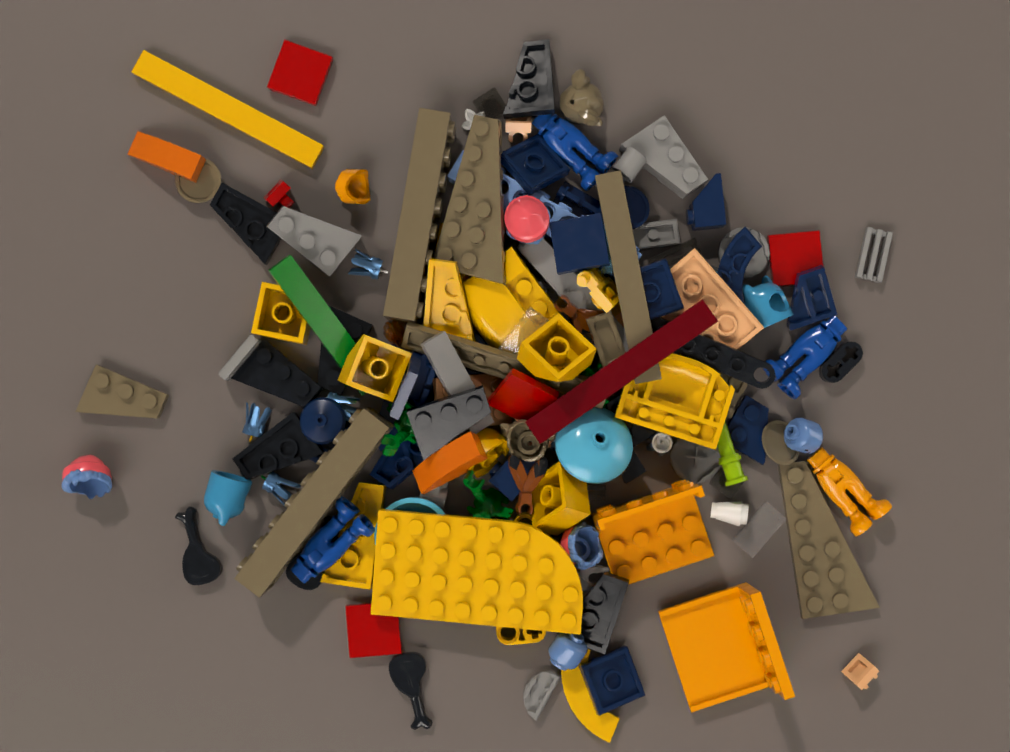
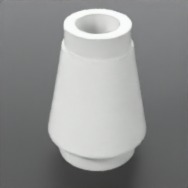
[710,501,749,527]

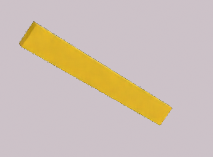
[131,50,325,169]

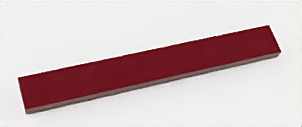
[525,299,718,444]

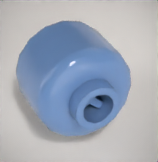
[784,418,823,454]
[548,633,587,671]

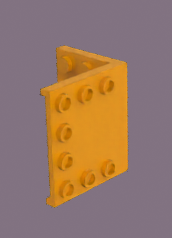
[591,479,714,585]
[658,582,795,712]

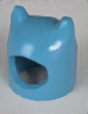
[742,276,794,328]
[204,470,252,526]

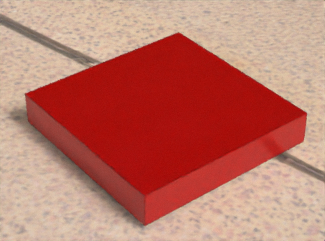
[267,39,333,106]
[767,230,823,286]
[488,368,559,420]
[345,603,402,658]

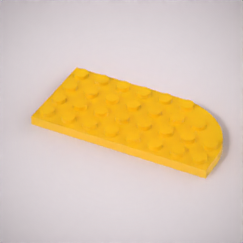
[371,509,583,635]

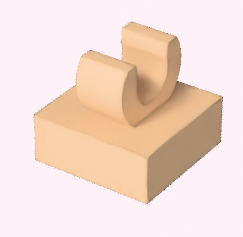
[505,116,531,142]
[841,653,879,690]

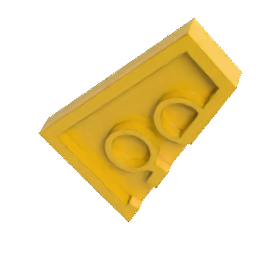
[423,258,476,342]

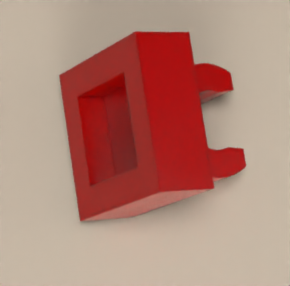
[263,179,294,208]

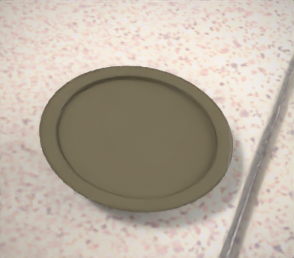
[175,158,221,203]
[762,420,800,465]

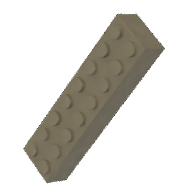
[383,108,456,324]
[234,407,395,598]

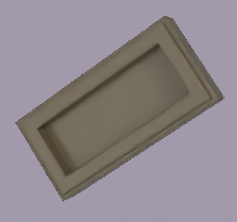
[586,310,626,368]

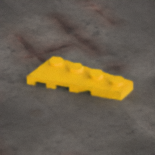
[320,482,386,589]

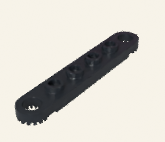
[651,317,775,389]

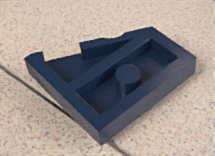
[787,265,838,331]
[727,395,769,465]

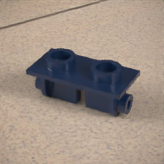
[553,181,603,217]
[407,354,438,406]

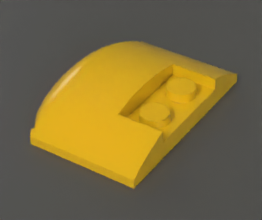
[462,247,564,355]
[614,354,735,450]

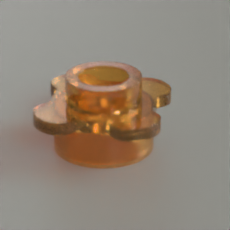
[383,320,405,346]

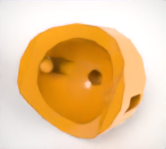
[335,169,371,204]

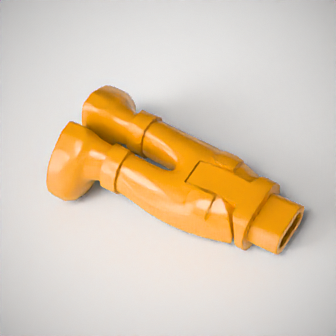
[807,447,892,537]

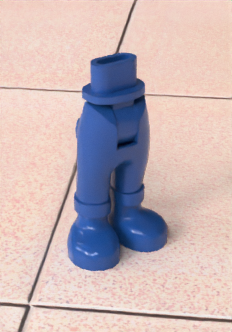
[532,114,619,191]
[763,316,847,399]
[291,497,375,583]

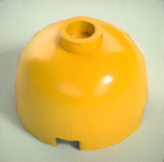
[465,428,509,478]

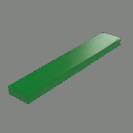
[268,255,366,396]

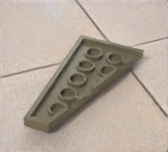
[433,115,506,285]
[778,461,880,619]

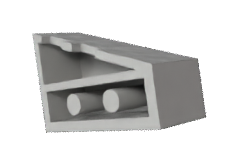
[619,115,708,199]
[266,206,362,276]

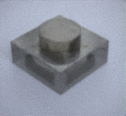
[473,87,507,119]
[709,467,745,499]

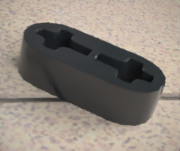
[819,341,863,383]

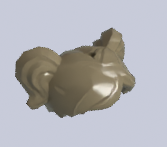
[560,69,603,126]
[500,419,555,462]

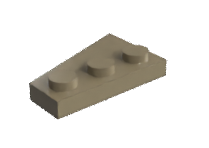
[75,365,169,418]

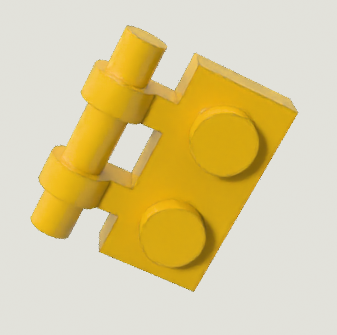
[577,268,619,313]

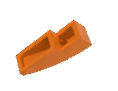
[127,131,206,183]
[412,431,488,495]

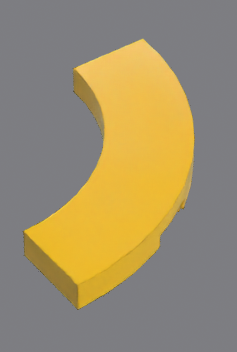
[561,648,620,743]

